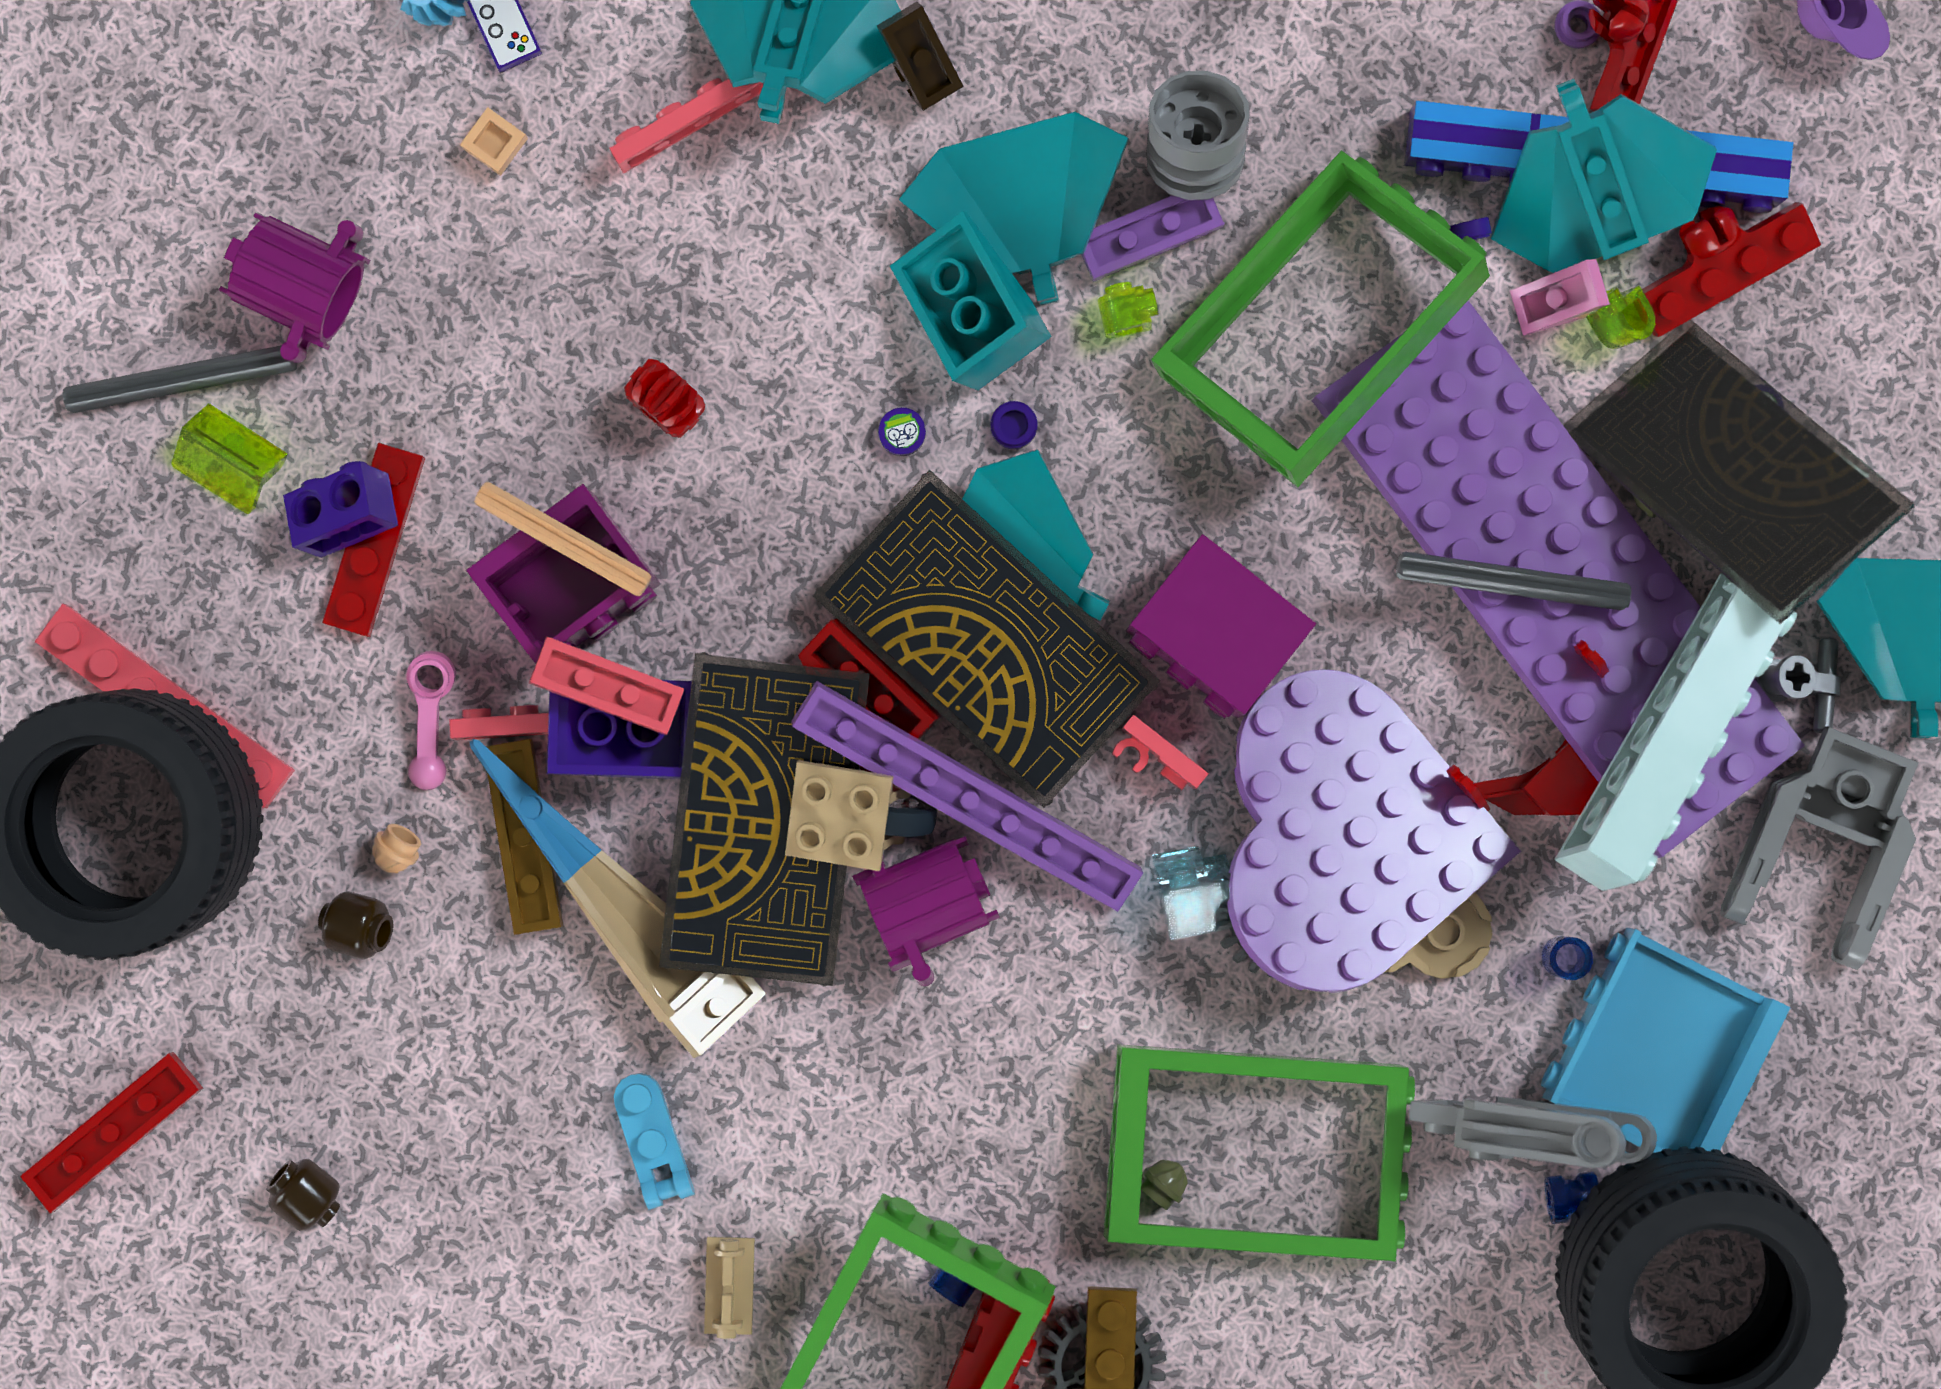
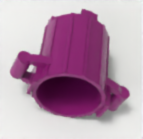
[219,213,371,363]
[852,836,1000,987]

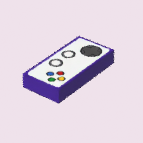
[467,0,543,73]

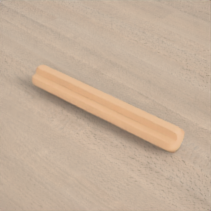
[474,482,651,596]

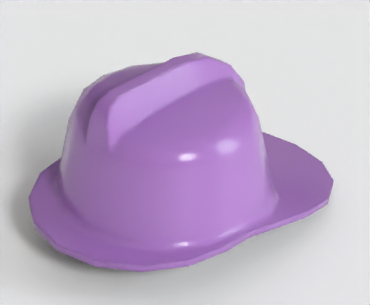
[1797,0,1890,60]

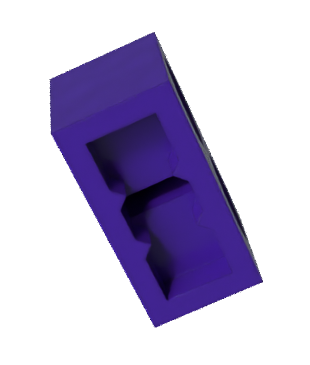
[283,461,398,558]

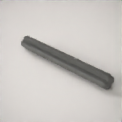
[63,345,297,413]
[1396,552,1631,610]

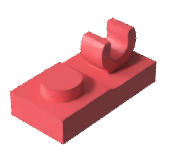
[1112,715,1209,790]

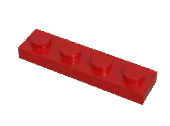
[322,443,426,638]
[20,1052,204,1213]

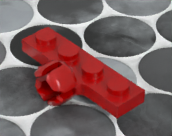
[1588,0,1678,112]
[1633,202,1821,337]

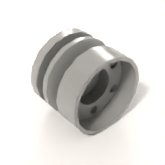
[1146,71,1250,200]

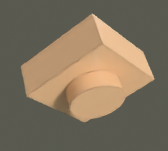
[460,107,528,176]

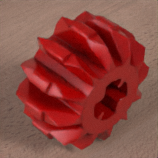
[624,359,705,438]

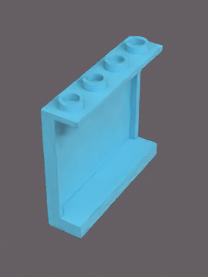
[1541,928,1790,1153]

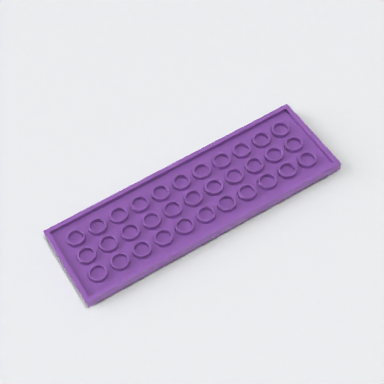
[1311,300,1805,858]

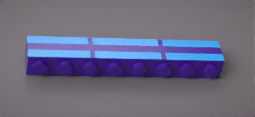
[1404,100,1794,213]

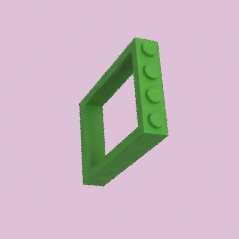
[1151,150,1490,487]
[1103,1044,1415,1261]
[780,1193,1056,1389]

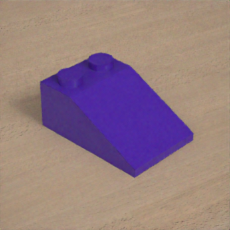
[547,680,695,779]

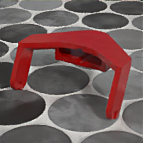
[1446,640,1609,816]

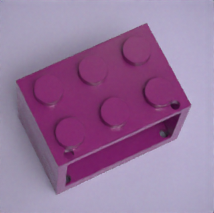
[466,484,661,664]
[1126,533,1317,719]

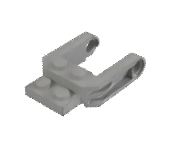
[1720,726,1919,970]
[1409,1096,1657,1168]

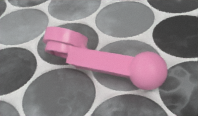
[406,651,456,790]

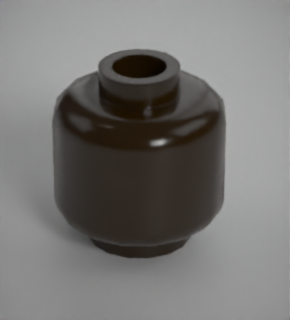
[318,891,394,959]
[266,1159,340,1231]

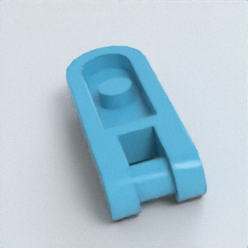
[614,1073,695,1210]

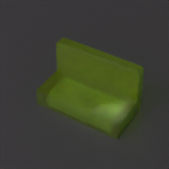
[171,403,288,514]

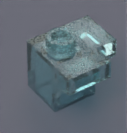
[1152,846,1231,940]

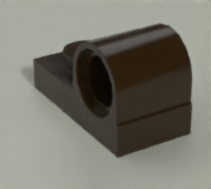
[877,2,964,111]

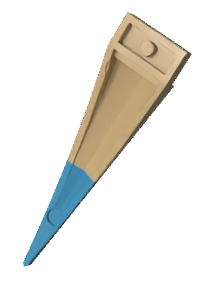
[470,739,766,1058]

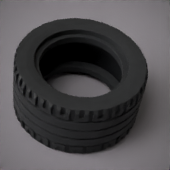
[0,688,264,961]
[1555,1146,1848,1389]

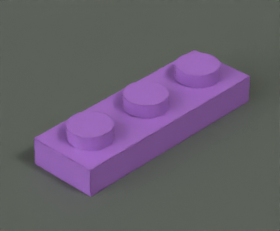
[1081,195,1224,282]

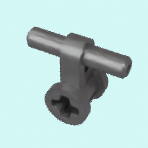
[1754,638,1841,733]

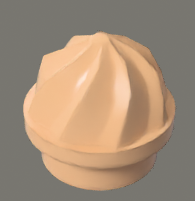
[372,824,421,873]

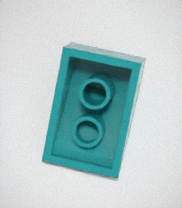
[890,211,1052,390]

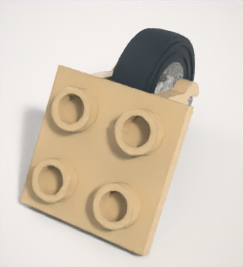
[785,760,937,871]

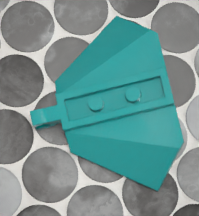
[690,0,901,124]
[1491,78,1717,273]
[899,112,1129,305]
[958,449,1110,638]
[1816,558,1941,738]

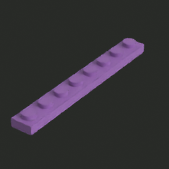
[791,681,1143,912]

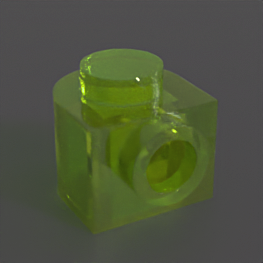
[1097,282,1159,339]
[1586,285,1655,349]

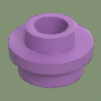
[1554,1,1601,49]

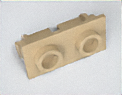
[704,1237,755,1339]

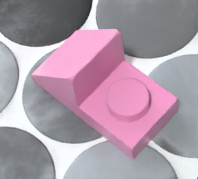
[1510,259,1610,336]

